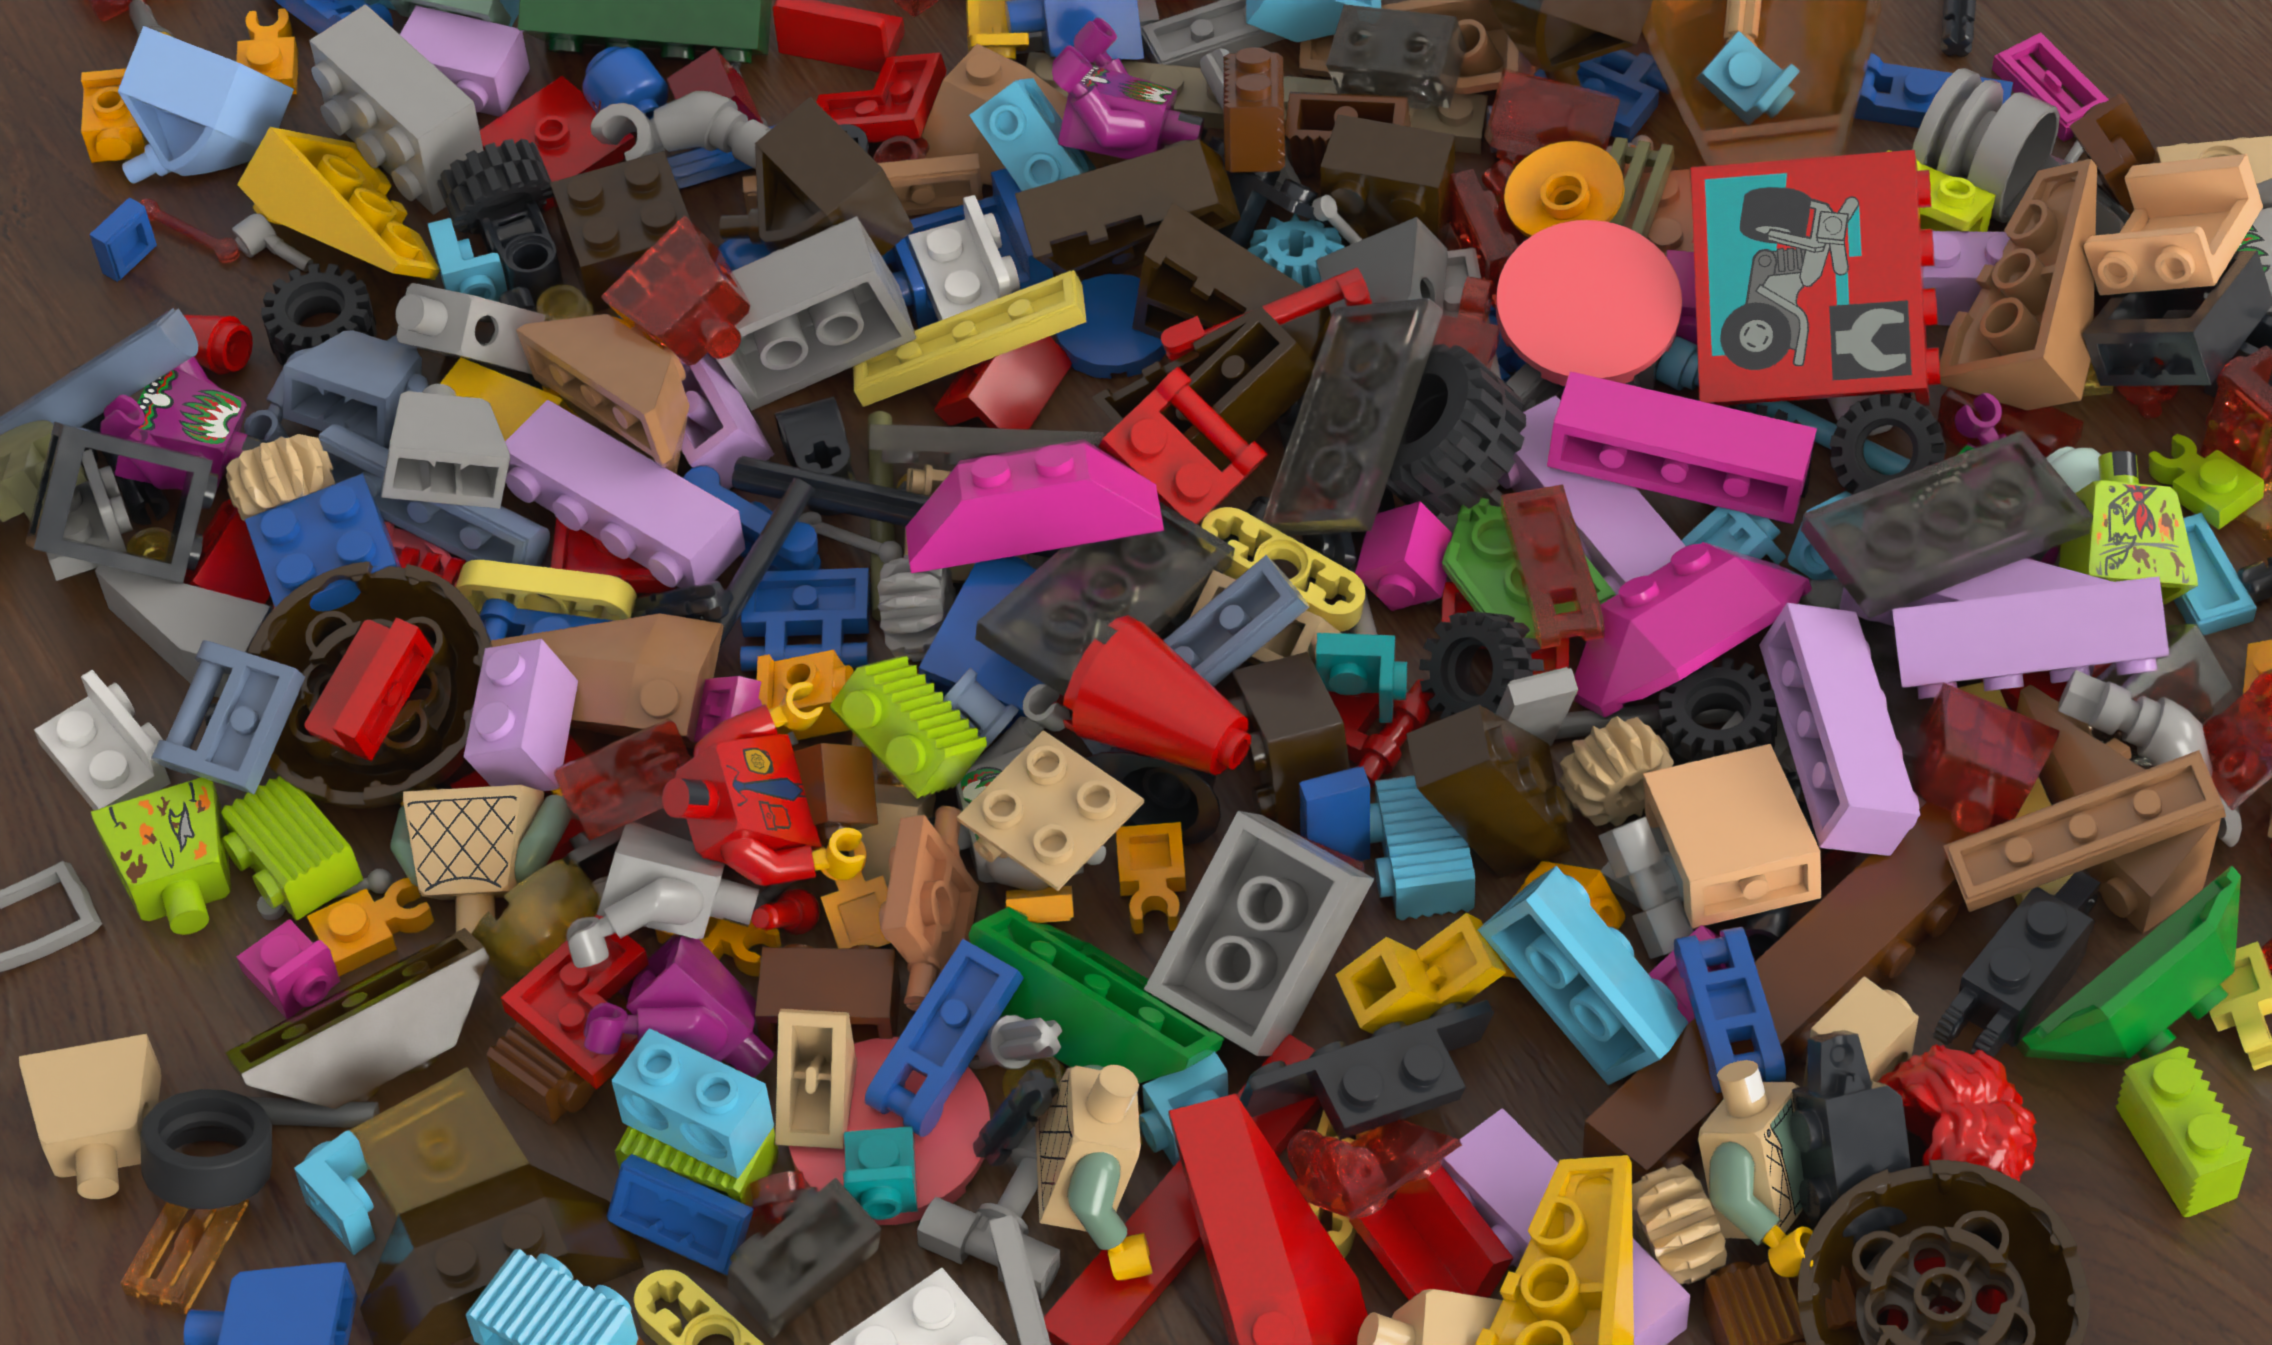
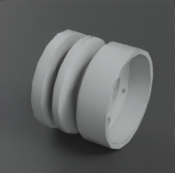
[1912,68,2060,223]

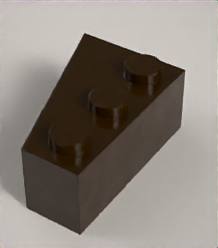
[1015,139,1241,282]
[1132,202,1332,363]
[1091,306,1324,471]
[1407,705,1573,878]

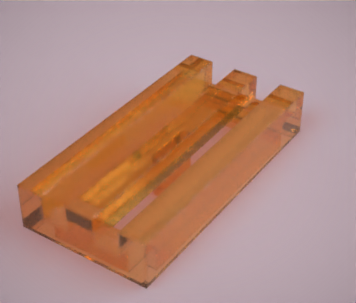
[120,1199,250,1315]

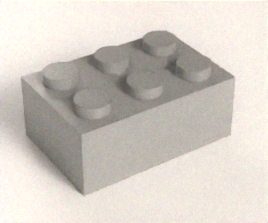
[310,4,483,215]
[690,216,917,411]
[1144,811,1374,1056]

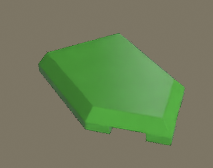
[1442,497,1616,647]

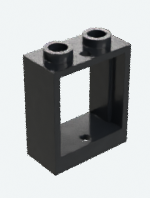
[2082,250,2272,386]
[25,422,218,583]

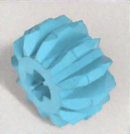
[1248,213,1344,288]

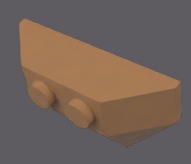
[516,314,690,474]

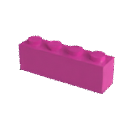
[1547,371,1817,524]

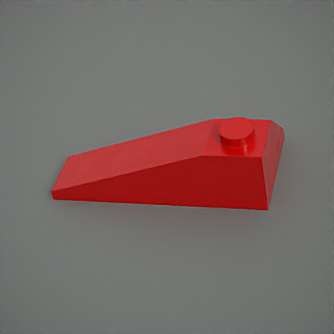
[1168,1094,1368,1345]

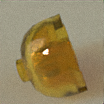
[472,858,602,983]

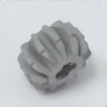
[877,555,956,662]

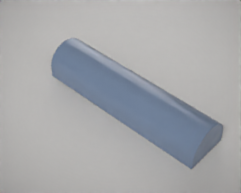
[0,308,198,435]
[319,424,550,567]
[1070,555,1310,755]

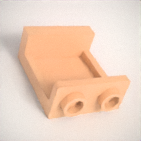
[2084,154,2263,295]
[1643,744,1821,929]

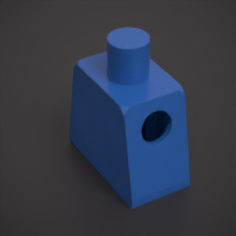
[1005,0,1144,60]
[184,1262,358,1345]

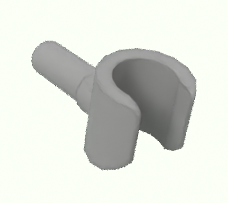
[232,214,313,272]

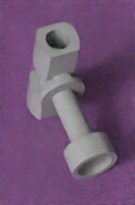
[1599,817,1694,959]
[917,1127,1060,1299]

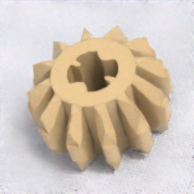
[226,434,335,521]
[1559,716,1674,827]
[1632,1164,1727,1285]

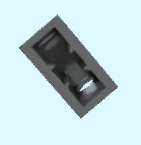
[1317,217,1448,371]

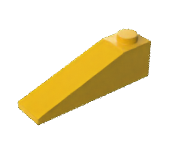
[237,127,440,280]
[1475,1155,1634,1345]

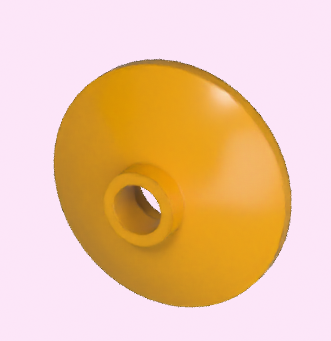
[1504,141,1625,238]

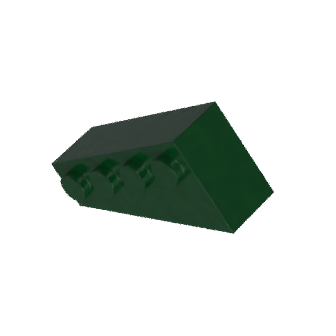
[518,0,772,64]

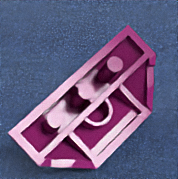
[906,439,1164,574]
[1574,542,1812,718]

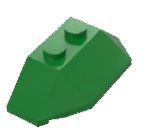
[2016,866,2241,1066]
[968,907,1224,1083]

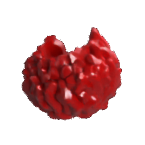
[1877,1044,2037,1182]

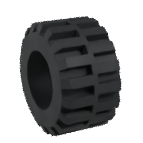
[1355,344,1526,517]

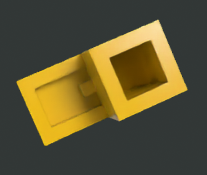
[1335,913,1506,1034]

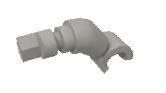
[591,91,771,169]
[2058,670,2242,847]

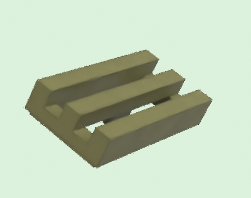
[1610,137,1675,238]

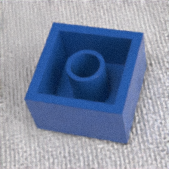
[245,473,401,611]

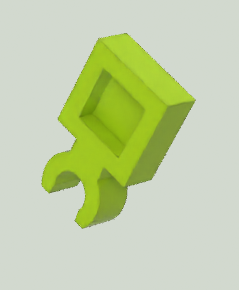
[2149,434,2264,529]

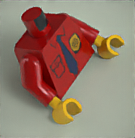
[662,682,865,886]

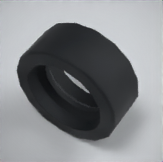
[140,1089,272,1209]

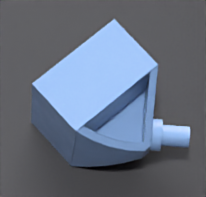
[118,26,294,184]

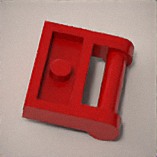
[1098,367,1268,534]

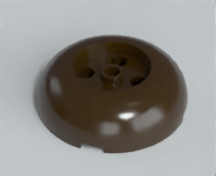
[247,561,493,809]
[1798,1160,2090,1345]

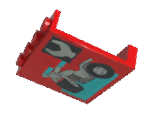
[1691,150,1941,408]

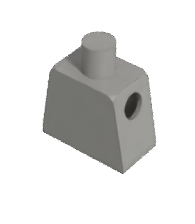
[396,283,546,374]
[381,384,510,509]

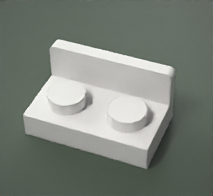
[908,195,1020,321]
[34,670,170,810]

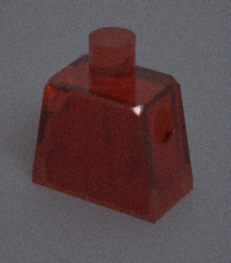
[601,216,751,366]
[1917,683,2060,833]

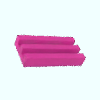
[1992,32,2109,142]

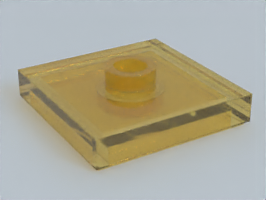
[350,1067,530,1217]

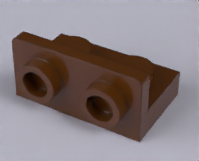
[2069,94,2156,215]

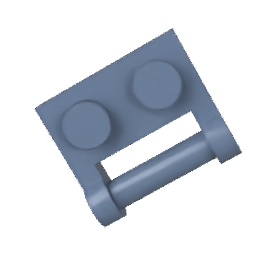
[151,640,305,795]

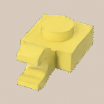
[2209,941,2272,1071]

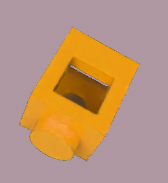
[81,68,149,163]
[756,650,854,740]

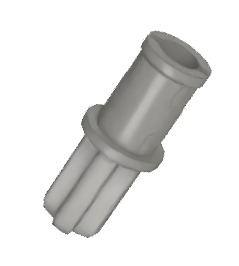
[968,1015,1062,1069]

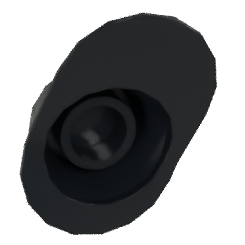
[1085,752,1221,845]

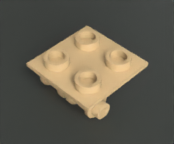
[957,730,1144,891]

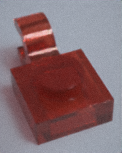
[1428,276,1499,370]

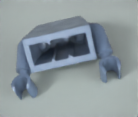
[244,330,430,449]

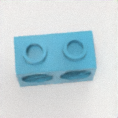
[969,78,1096,191]
[612,1028,774,1179]

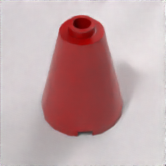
[1063,615,1252,775]

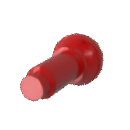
[751,888,821,935]

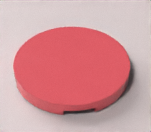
[1496,220,1682,386]
[788,1037,991,1225]

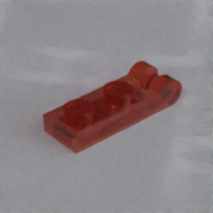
[1501,484,1605,649]

